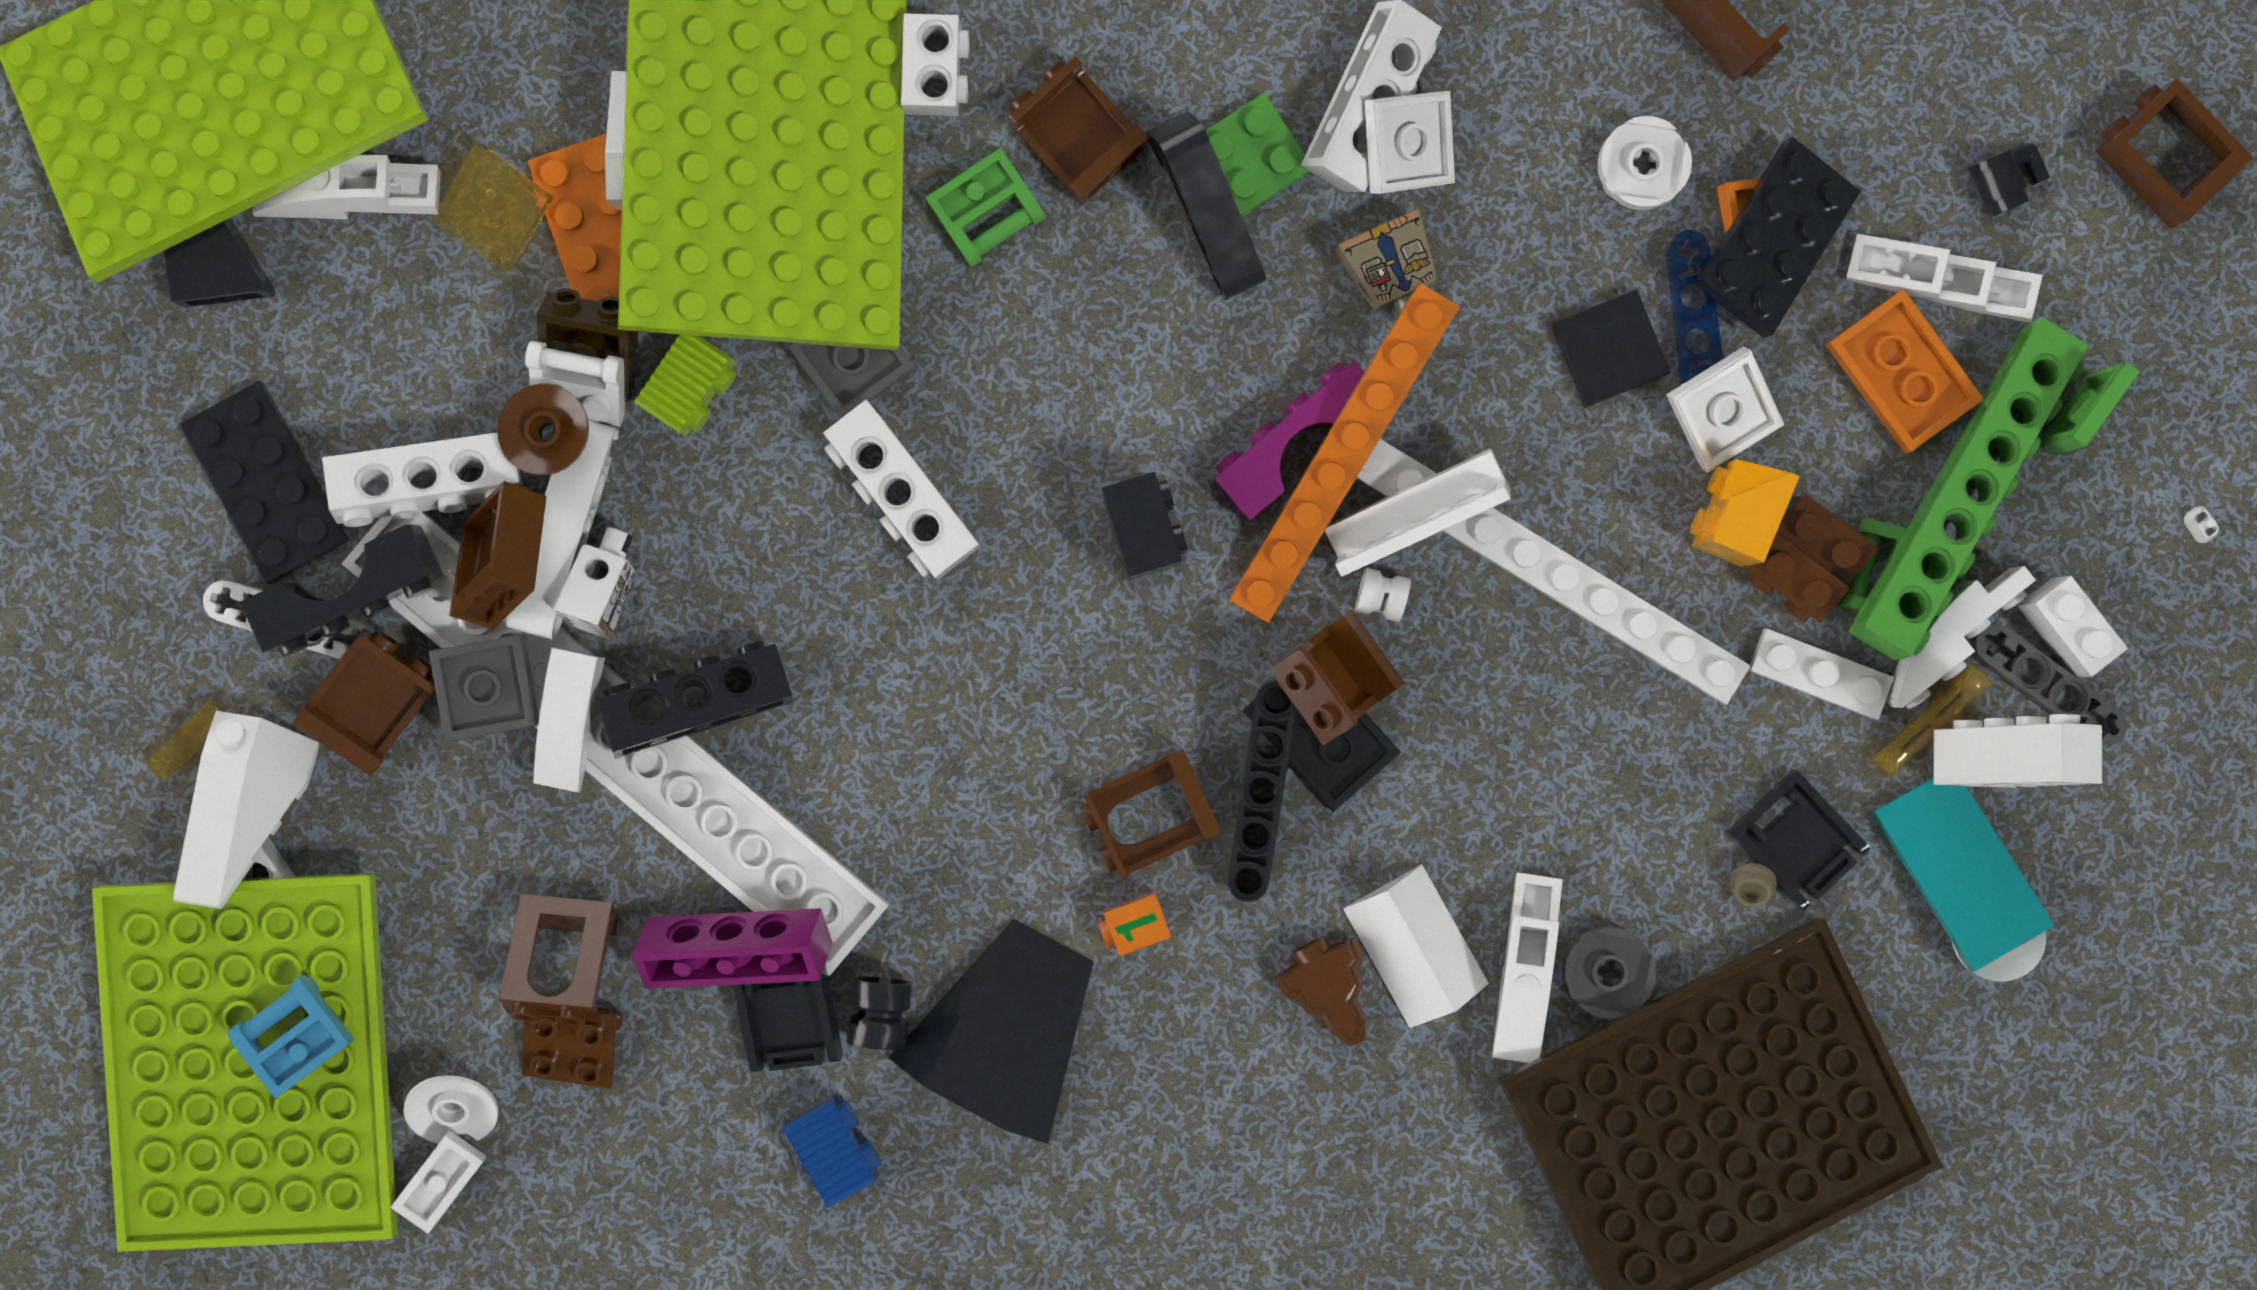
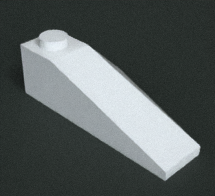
[173,711,319,909]

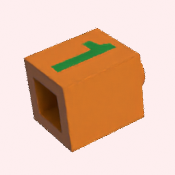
[1098,891,1171,957]

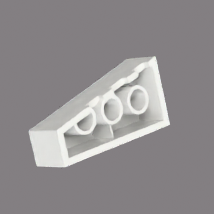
[1934,714,2102,788]

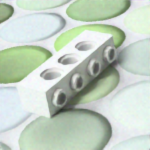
[1301,0,1442,192]
[823,399,981,580]
[322,433,522,527]

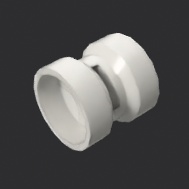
[1355,567,1411,622]

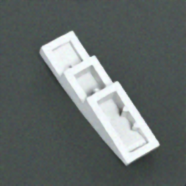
[1846,234,2043,323]

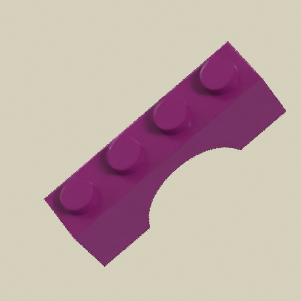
[1213,360,1364,523]

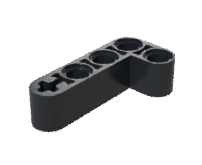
[1146,111,1266,300]

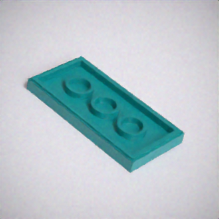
[1872,778,2055,972]

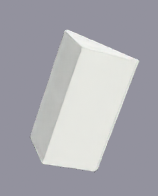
[1343,864,1489,1028]

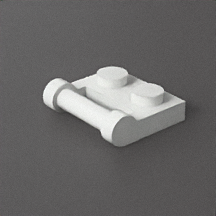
[525,340,625,427]

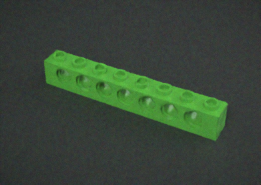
[1848,317,2089,660]

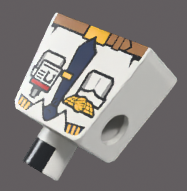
[554,527,635,640]

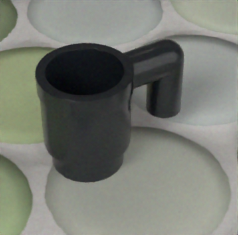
[1968,143,2050,216]

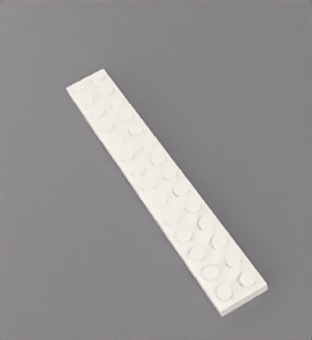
[342,511,890,976]

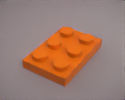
[1825,289,1984,454]

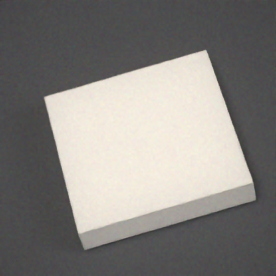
[1364,91,1455,194]
[1666,346,1784,473]

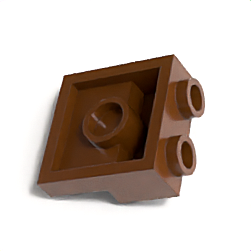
[1746,491,1878,623]

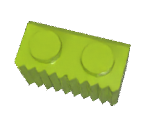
[634,334,737,436]

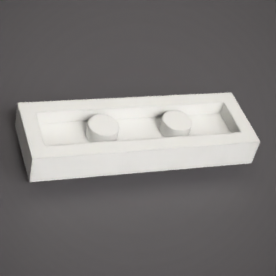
[1748,628,1895,720]

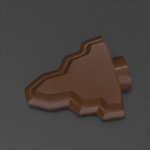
[1274,936,1365,1047]

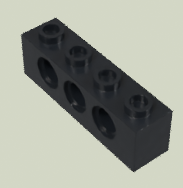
[596,641,792,759]

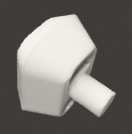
[2184,506,2219,543]

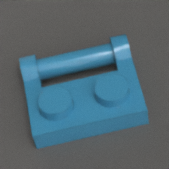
[228,974,355,1099]

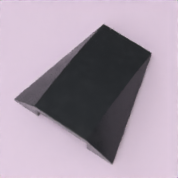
[888,919,1094,1144]

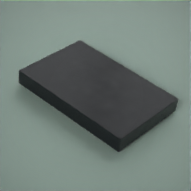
[1242,687,1401,813]

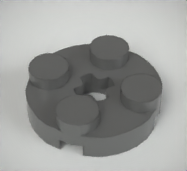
[1562,926,1656,1019]

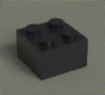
[1101,472,1188,581]

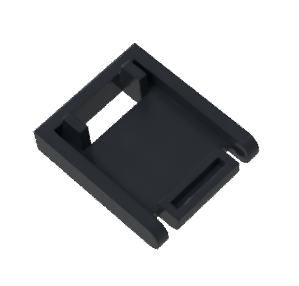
[1727,769,1870,911]
[733,964,843,1072]

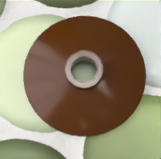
[497,383,589,476]

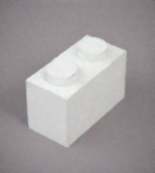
[2016,576,2128,677]

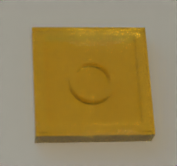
[432,143,554,273]

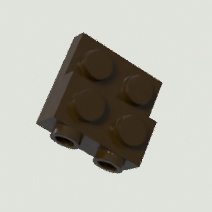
[536,288,638,403]

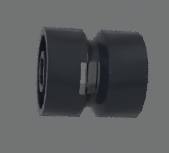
[847,976,913,1050]

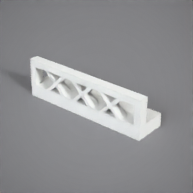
[1325,449,1511,577]

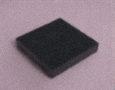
[1551,289,1671,408]

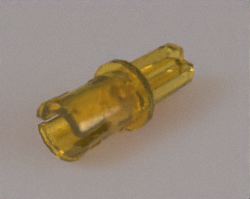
[146,698,226,780]

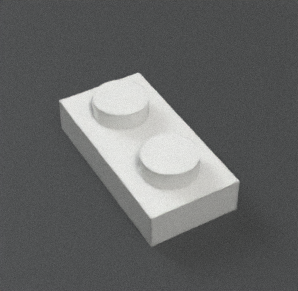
[390,1130,486,1234]

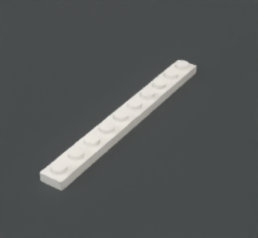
[1356,439,1750,705]

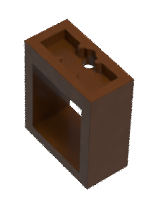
[2095,79,2254,228]
[449,481,547,630]

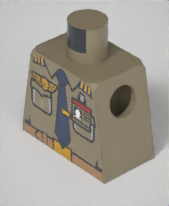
[1335,209,1437,315]

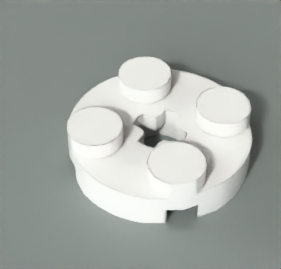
[1598,116,1692,210]

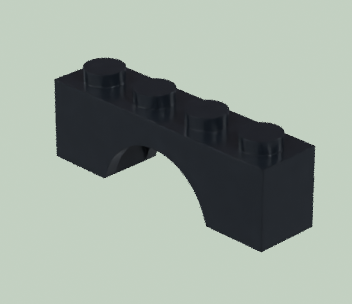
[239,524,444,657]

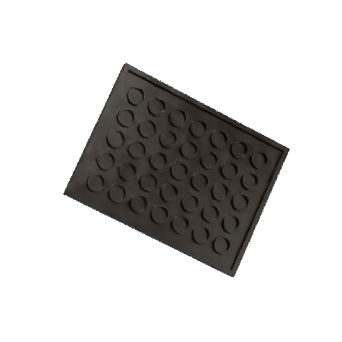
[1498,918,1944,1290]

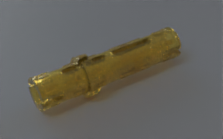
[1870,664,1992,779]

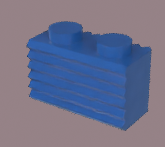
[783,1095,882,1208]

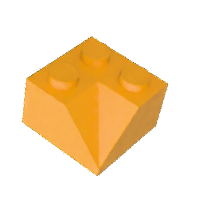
[1690,459,1800,567]

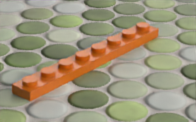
[1229,282,1460,623]

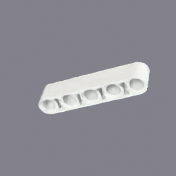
[507,420,619,640]

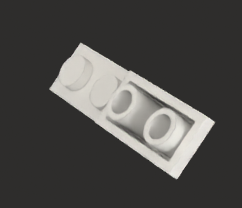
[252,155,441,219]
[1886,566,2036,709]
[1492,873,1563,1063]

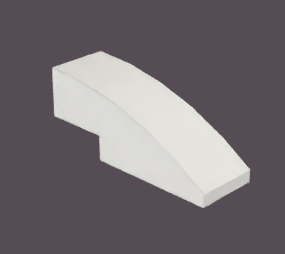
[533,648,605,793]

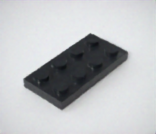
[1694,136,1861,339]
[179,381,350,584]

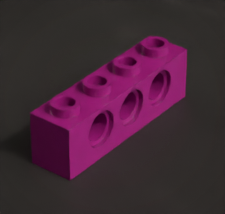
[632,908,833,989]

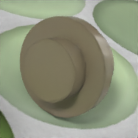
[1729,863,1777,907]

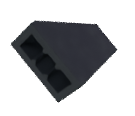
[164,218,275,308]

